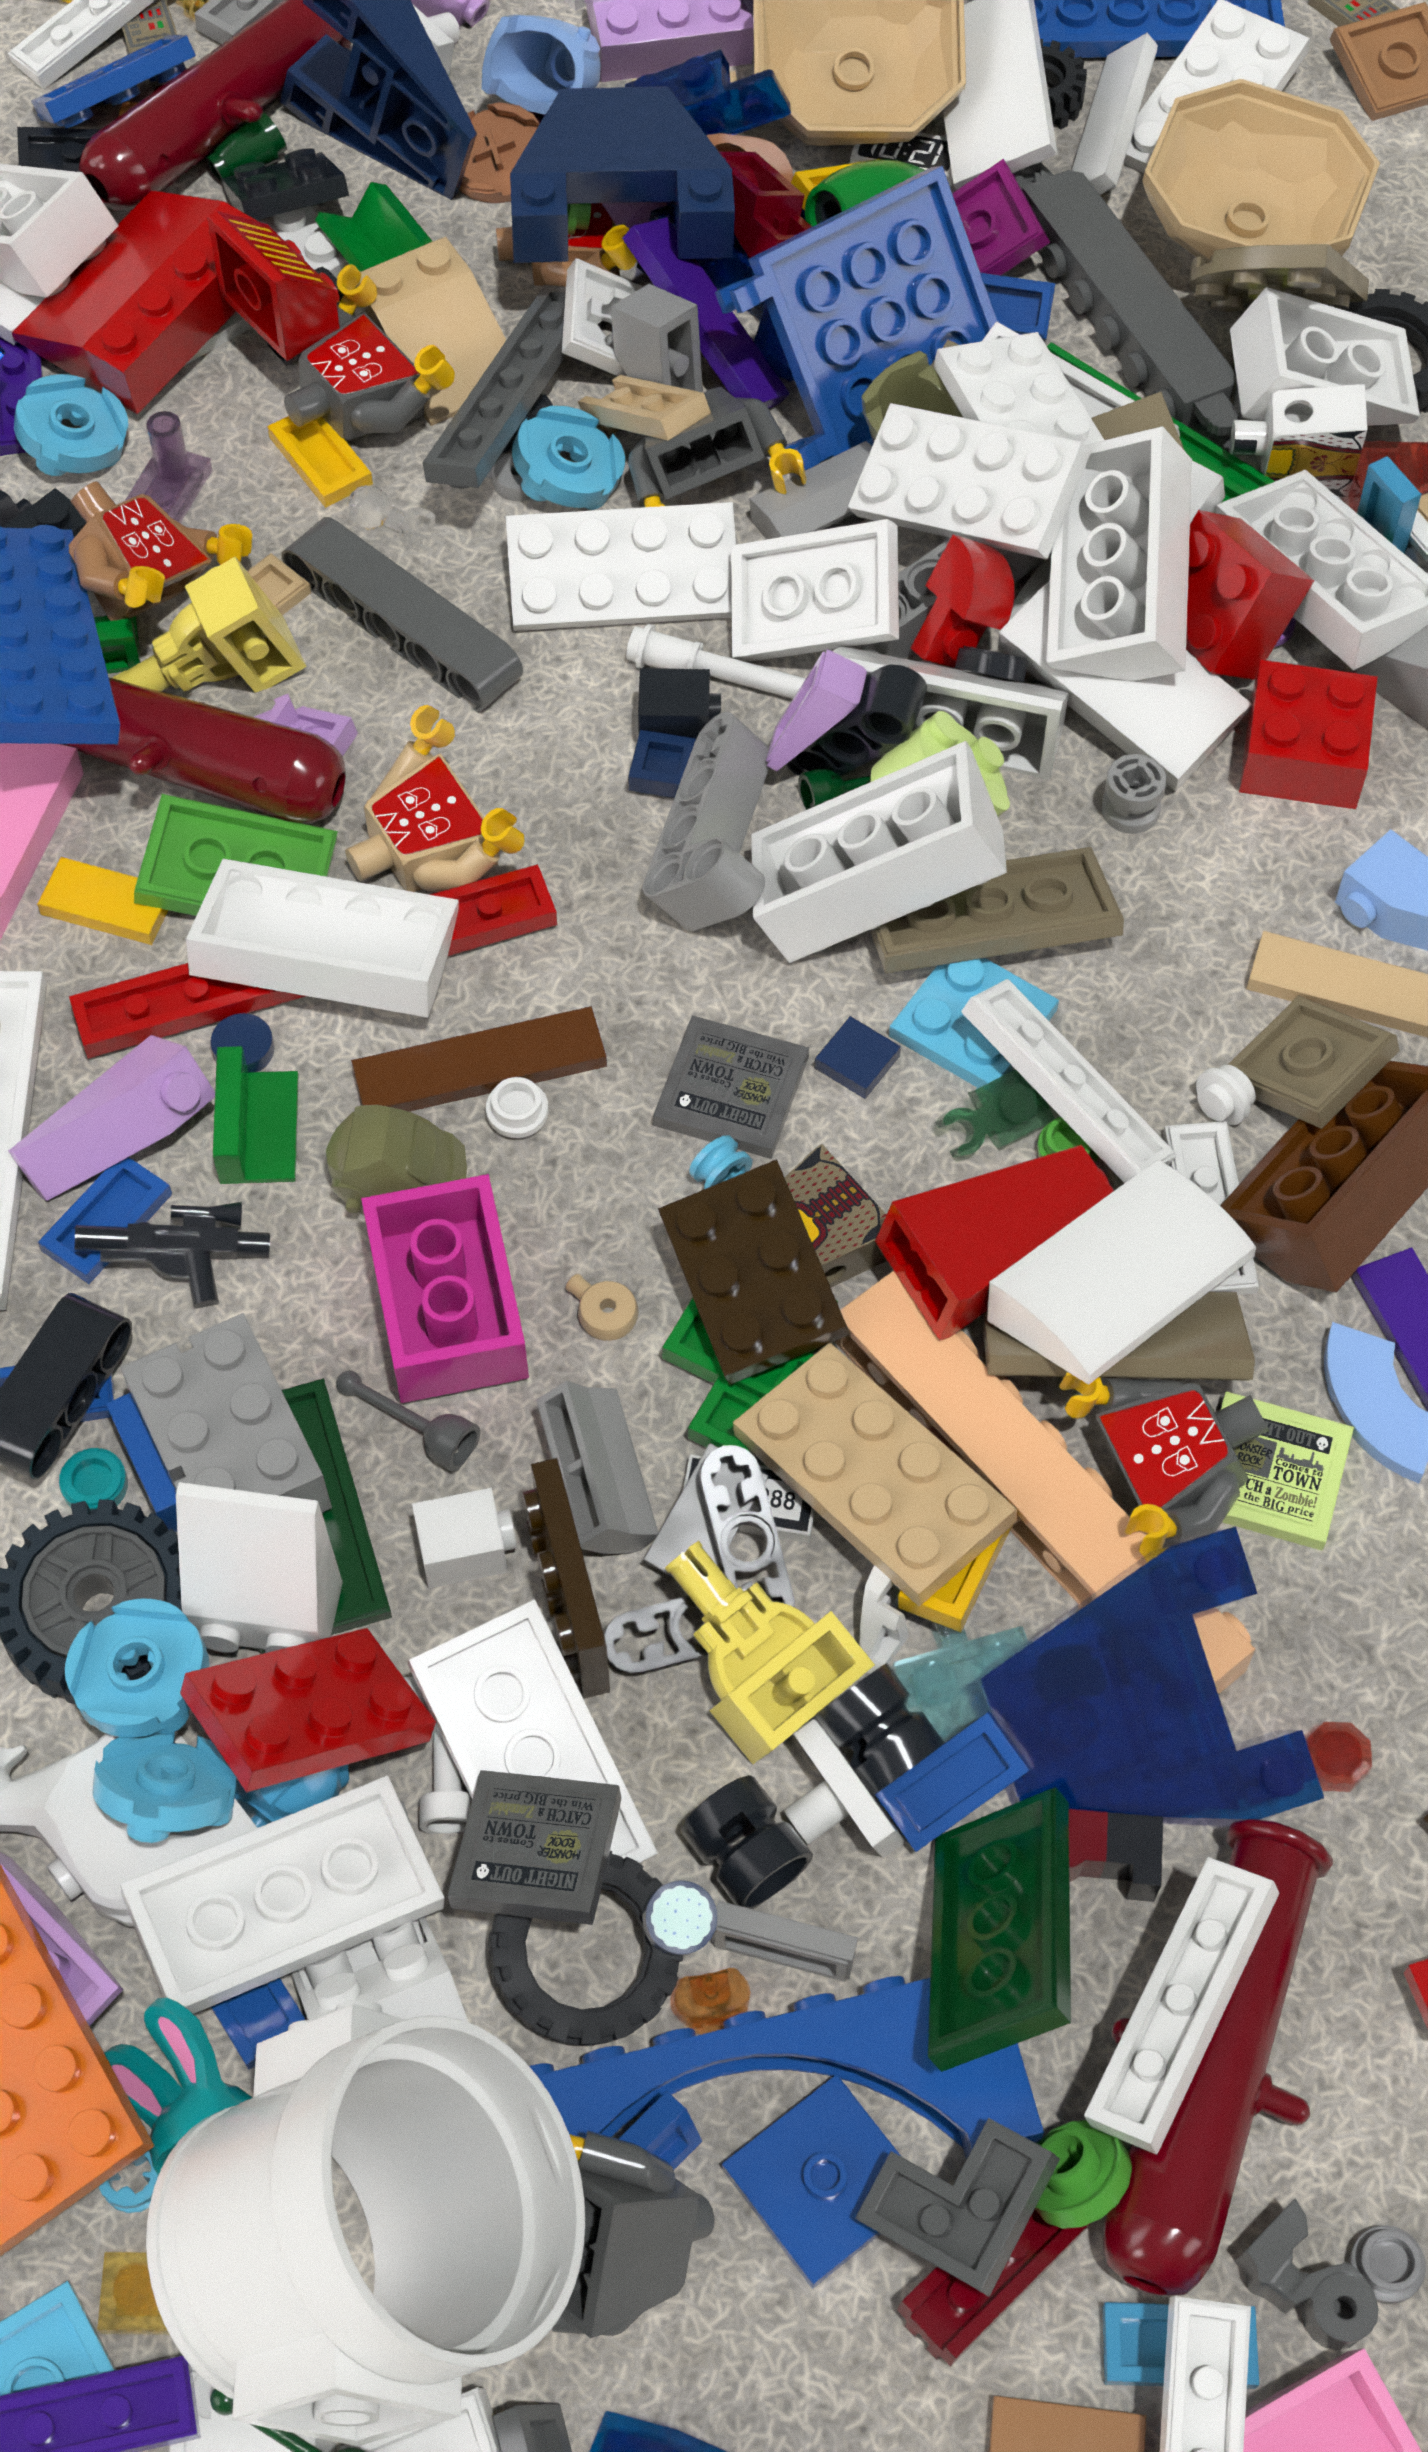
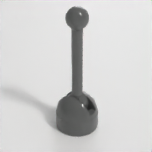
[336,1370,480,1472]

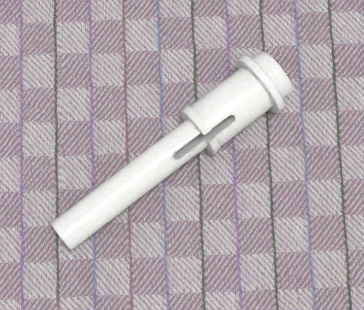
[626,624,806,699]

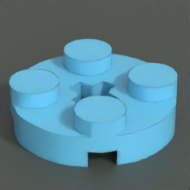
[14,374,129,476]
[512,406,625,510]
[65,1598,210,1738]
[92,1732,237,1843]

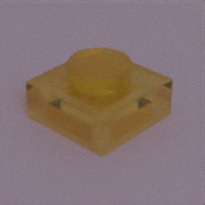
[97,2252,170,2335]

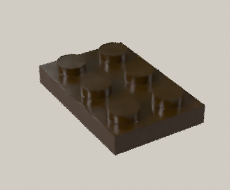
[658,1159,850,1385]
[522,1458,610,1699]

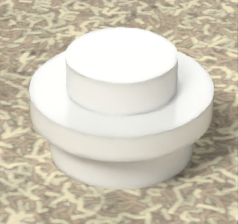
[1196,1065,1256,1125]
[486,1077,549,1138]

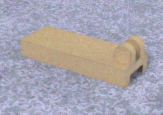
[578,375,711,441]

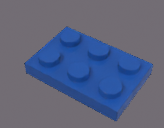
[31,35,196,129]

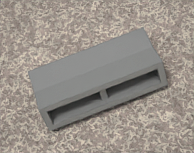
[749,441,872,539]
[536,1381,659,1554]

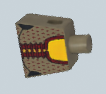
[785,1144,887,1287]

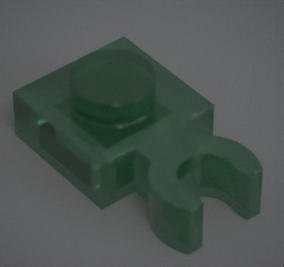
[935,1069,1055,1157]

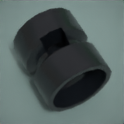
[815,1663,945,1796]
[681,1775,813,1909]

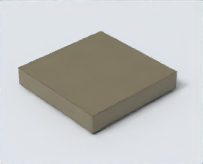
[1228,995,1400,1129]

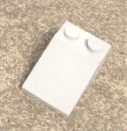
[0,164,119,297]
[1230,287,1420,426]
[176,1482,343,1653]

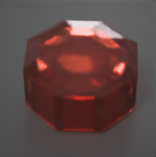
[1303,1722,1372,1792]

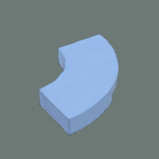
[1324,1322,1428,1483]

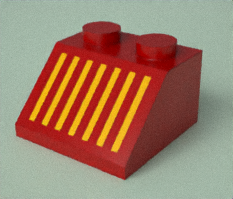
[207,211,340,361]

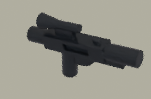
[75,1202,270,1309]

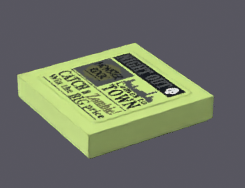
[1220,1391,1354,1551]

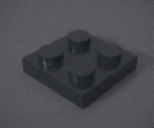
[222,148,349,220]

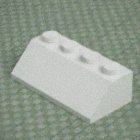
[1047,426,1192,681]
[833,646,1069,780]
[751,741,1007,963]

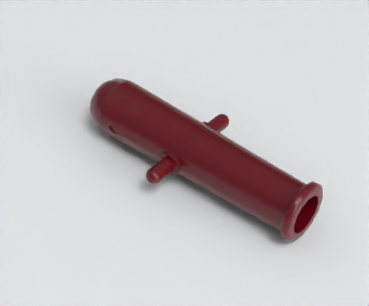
[79,0,352,212]
[61,677,346,824]
[1103,1819,1333,2296]

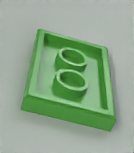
[134,794,338,916]

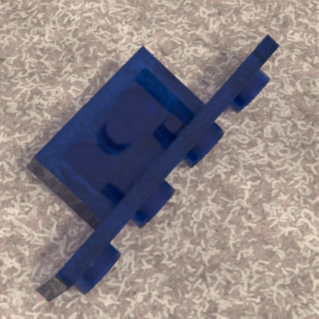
[625,49,791,135]

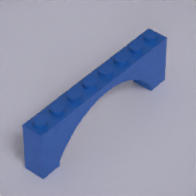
[529,1976,1044,2160]

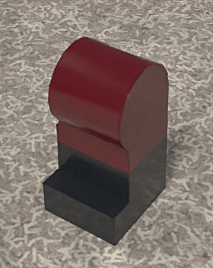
[1069,1809,1163,1902]

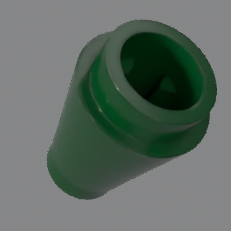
[206,113,287,184]

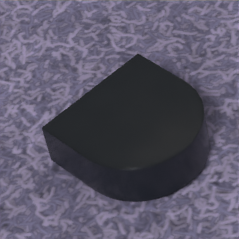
[955,646,1028,682]

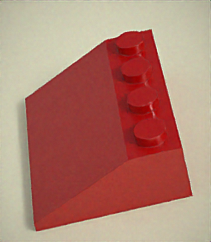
[12,190,259,415]

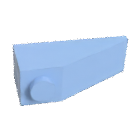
[1335,829,1428,951]

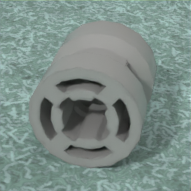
[1101,754,1167,834]

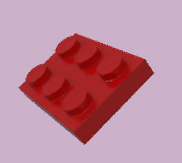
[180,1628,436,1792]

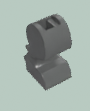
[1235,2198,1379,2350]

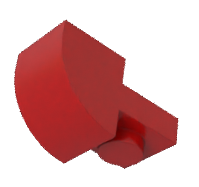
[910,534,1014,670]

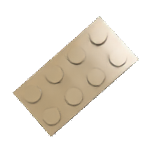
[733,1342,1017,1606]

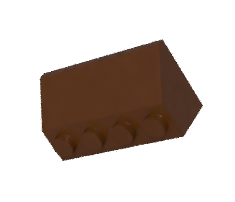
[1220,1061,1428,1293]

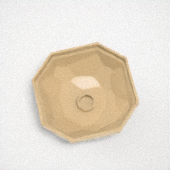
[753,0,966,146]
[1142,79,1380,264]

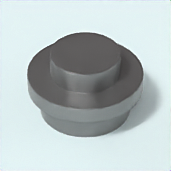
[1349,2225,1426,2304]

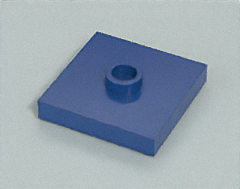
[722,2074,902,2289]

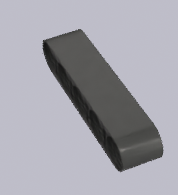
[281,517,523,712]

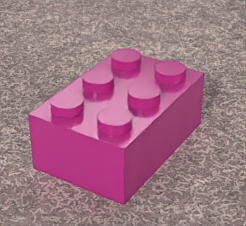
[361,1174,529,1403]

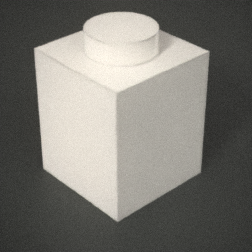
[412,1488,517,1589]

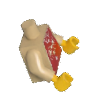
[345,705,525,892]

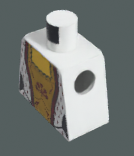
[1230,384,1367,498]

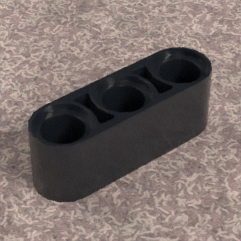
[787,664,928,776]
[0,1293,132,1480]

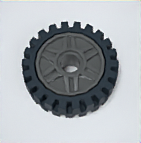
[0,1499,182,1704]

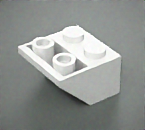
[292,1916,469,2023]

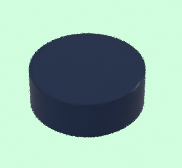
[210,1013,275,1072]

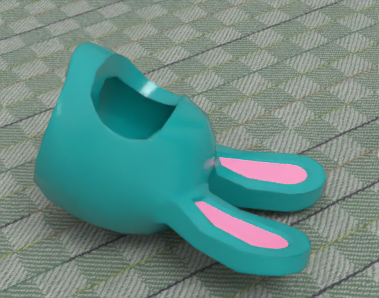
[104,1997,253,2176]

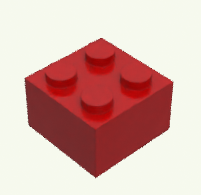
[1186,510,1315,680]
[1239,659,1378,810]

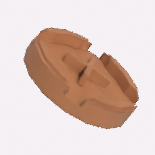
[459,102,539,203]

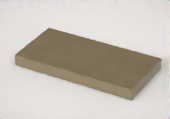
[870,847,1124,974]
[980,1292,1255,1381]

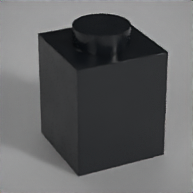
[638,668,721,739]

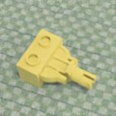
[112,557,307,693]
[664,1540,875,1764]

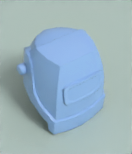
[481,14,601,115]

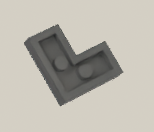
[855,2118,1060,2297]

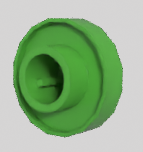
[1035,2120,1132,2229]

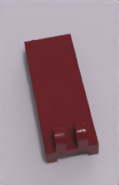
[897,2209,1091,2367]

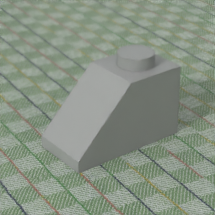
[611,284,703,392]

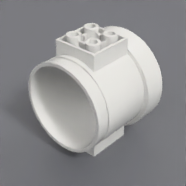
[146,2000,585,2446]

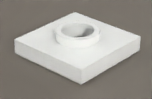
[562,258,643,376]

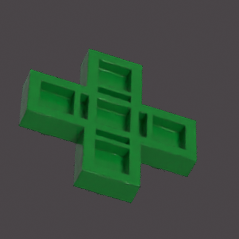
[662,1298,838,1455]

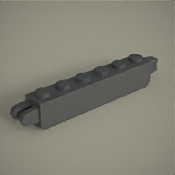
[1013,162,1239,453]

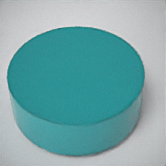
[59,1448,128,1510]

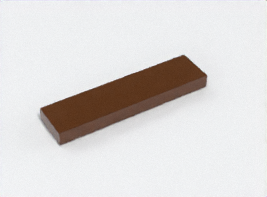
[351,1006,607,1112]

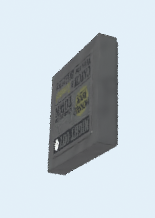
[653,1015,809,1159]
[448,1770,622,1925]

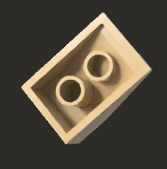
[354,236,506,426]

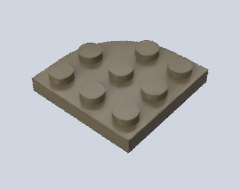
[1189,244,1369,312]

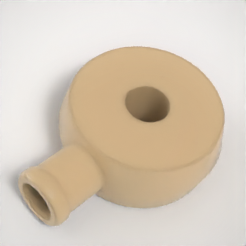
[566,1274,639,1341]

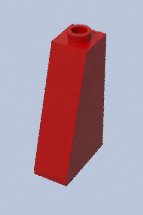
[875,1145,1114,1341]

